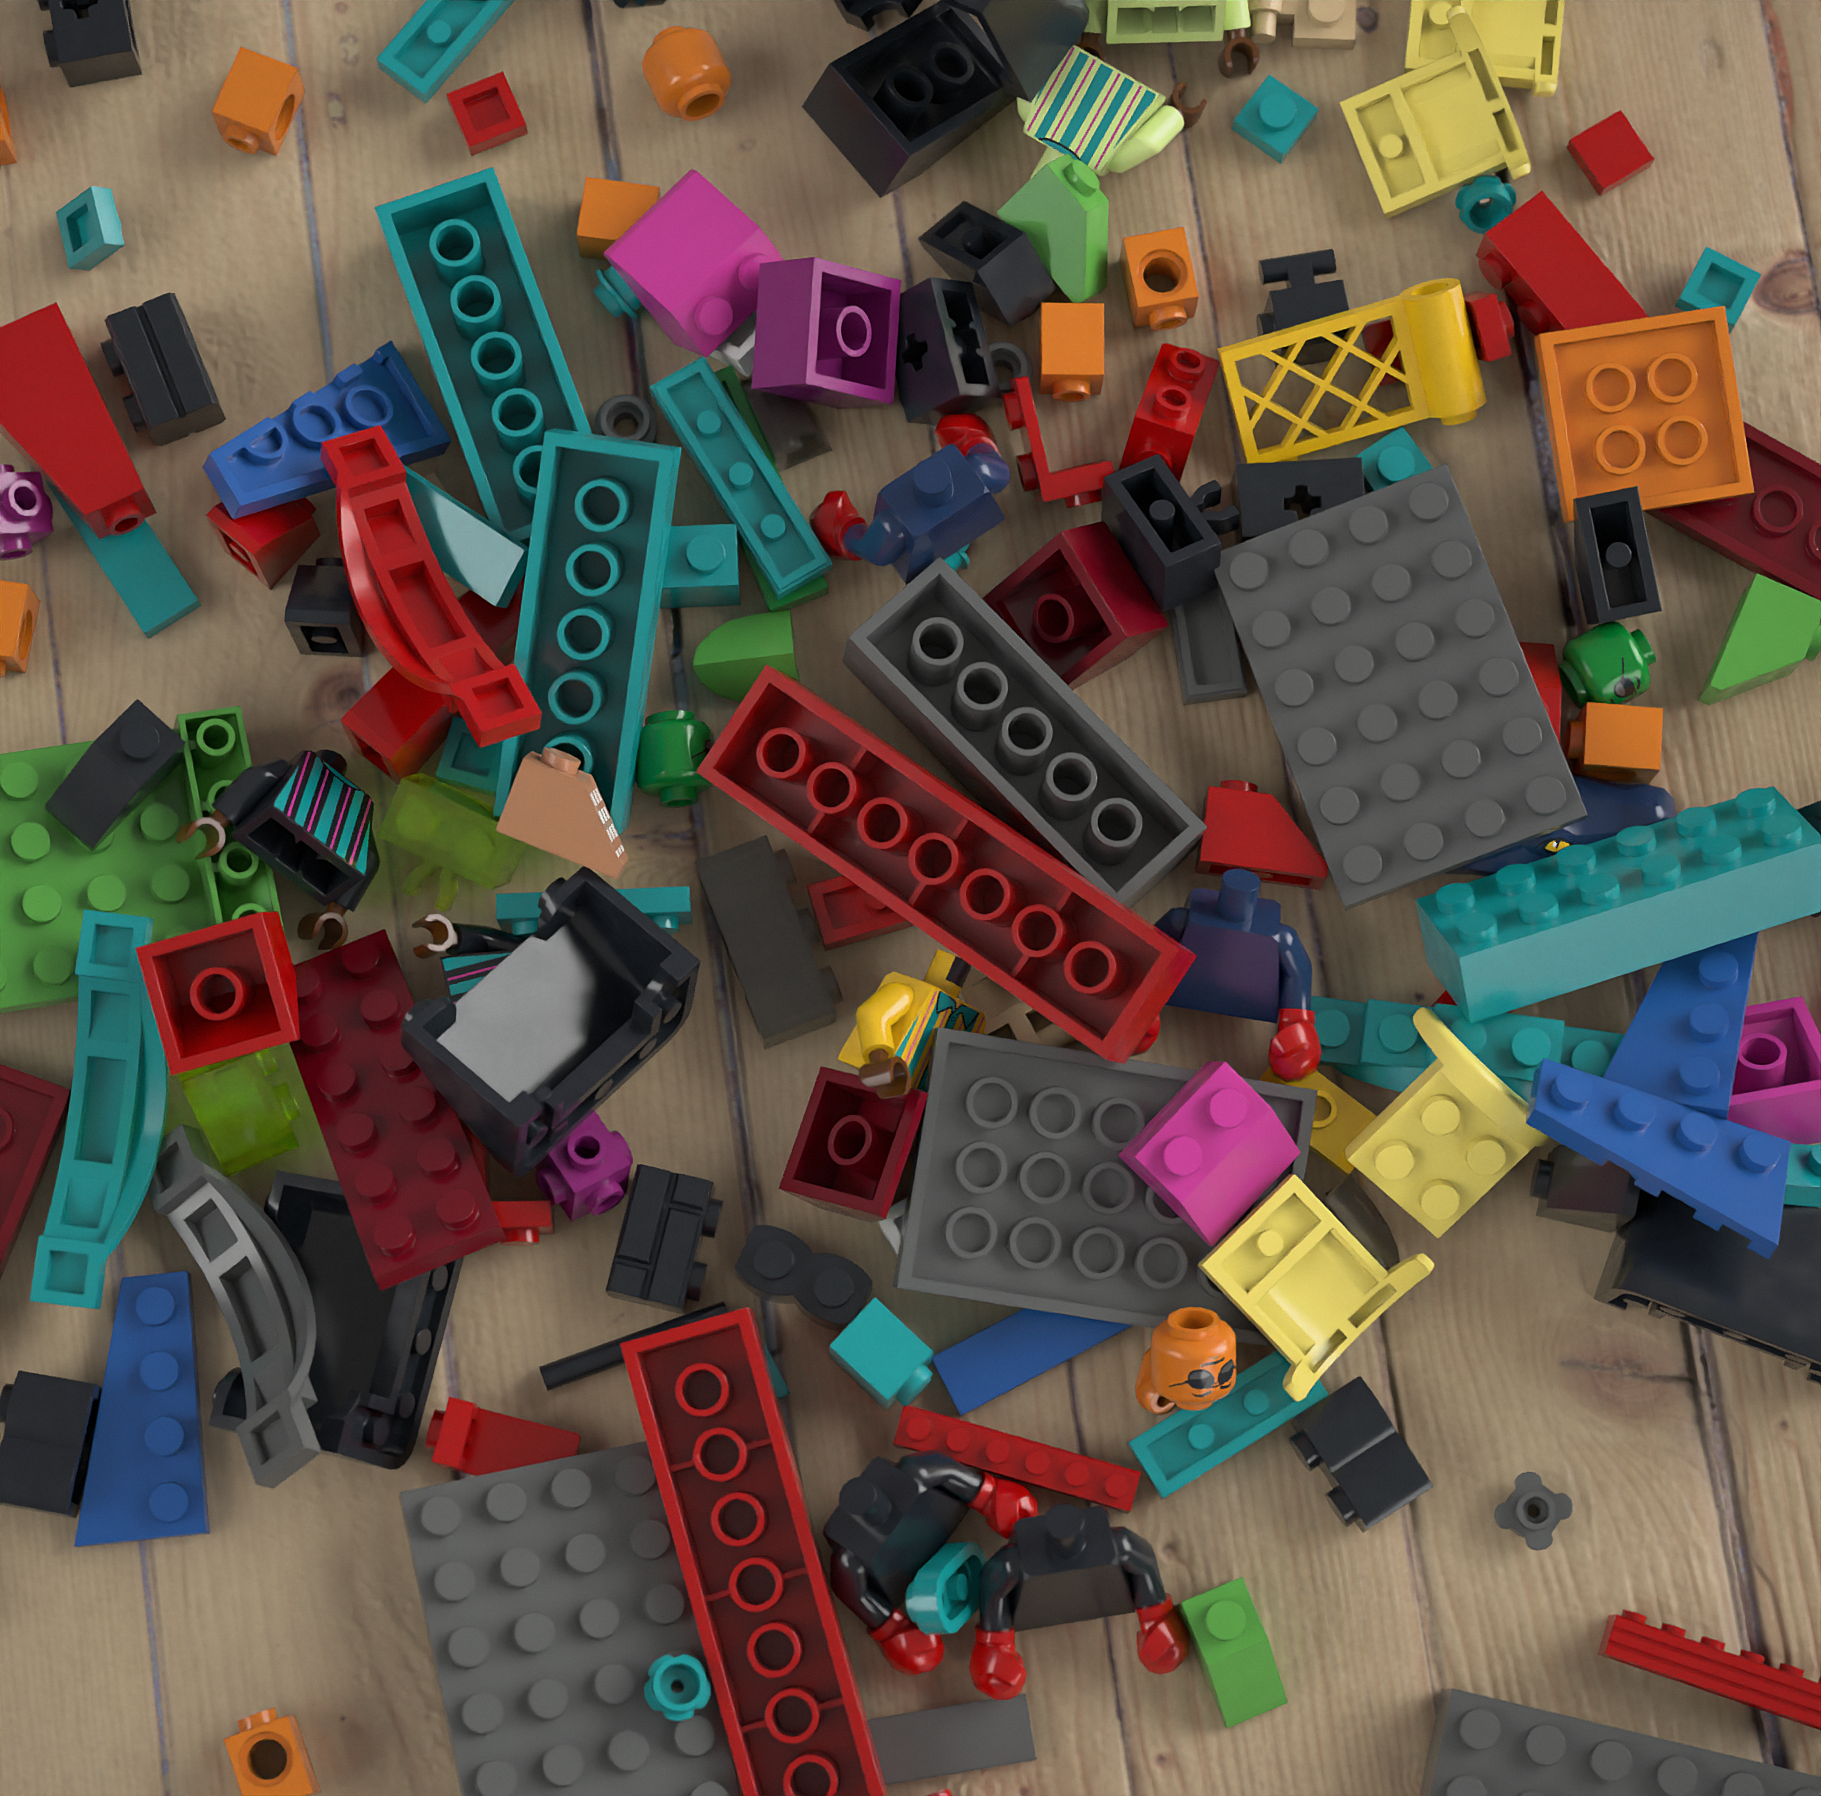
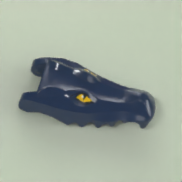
[1445,773,1677,877]

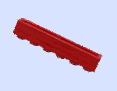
[893,1405,1141,1514]
[1598,1609,1821,1731]

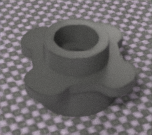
[1494,1472,1573,1551]

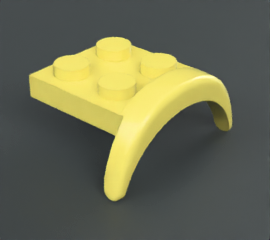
[1404,0,1565,98]
[1339,5,1531,219]
[1344,1007,1551,1238]
[1197,1174,1434,1402]

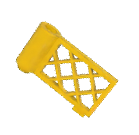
[1217,278,1487,464]

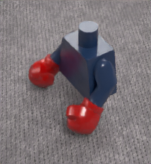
[809,412,1010,585]
[1130,869,1322,1083]

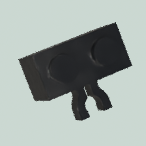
[1101,454,1240,612]

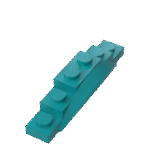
[30,909,169,1309]
[1311,995,1624,1104]

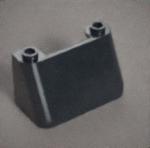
[833,0,1090,103]
[401,866,701,1177]
[208,1170,464,1470]
[1593,1188,1821,1385]

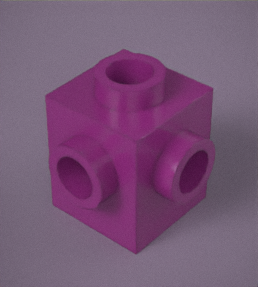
[0,464,54,560]
[535,1111,633,1222]

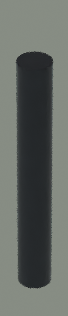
[539,1301,728,1391]

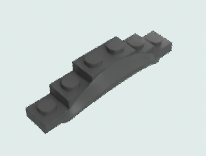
[148,1123,322,1489]

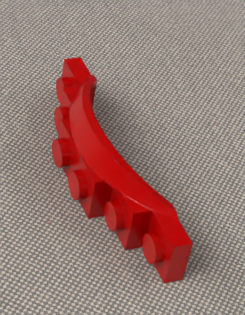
[320,425,542,748]

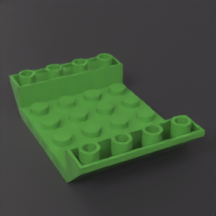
[0,706,285,1014]

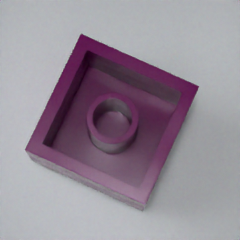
[752,257,901,409]

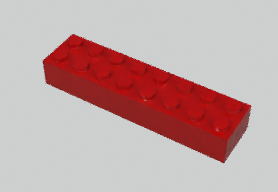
[696,665,1197,1064]
[620,1307,889,1796]

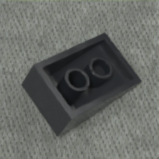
[802,1,1017,198]

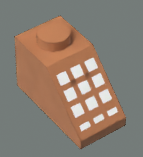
[495,747,629,879]

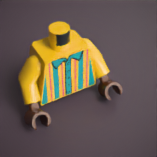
[837,949,987,1100]

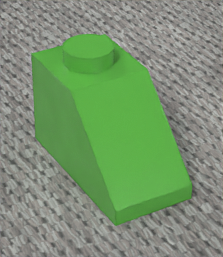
[996,153,1109,303]
[1697,574,1821,705]
[1175,1577,1288,1728]

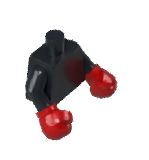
[822,1450,1038,1676]
[968,1504,1190,1700]

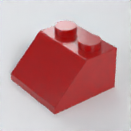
[135,911,300,1076]

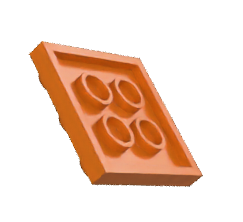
[1534,306,1754,524]

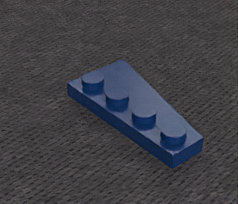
[203,341,452,519]
[1603,931,1759,1120]
[1526,1058,1791,1259]
[74,1271,210,1548]

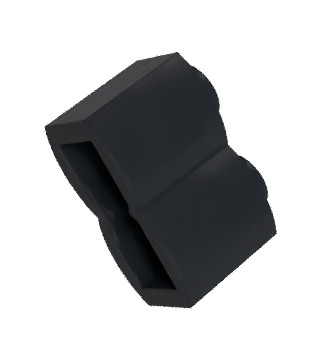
[734,1225,873,1332]
[0,1370,102,1519]
[1289,1376,1433,1533]

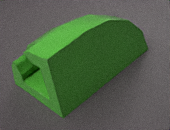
[692,610,800,702]

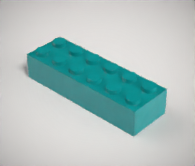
[375,167,592,547]
[493,428,682,835]
[1415,786,1821,1023]

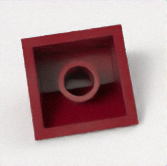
[982,521,1169,690]
[779,1066,929,1223]

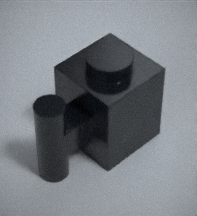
[1256,249,1350,369]

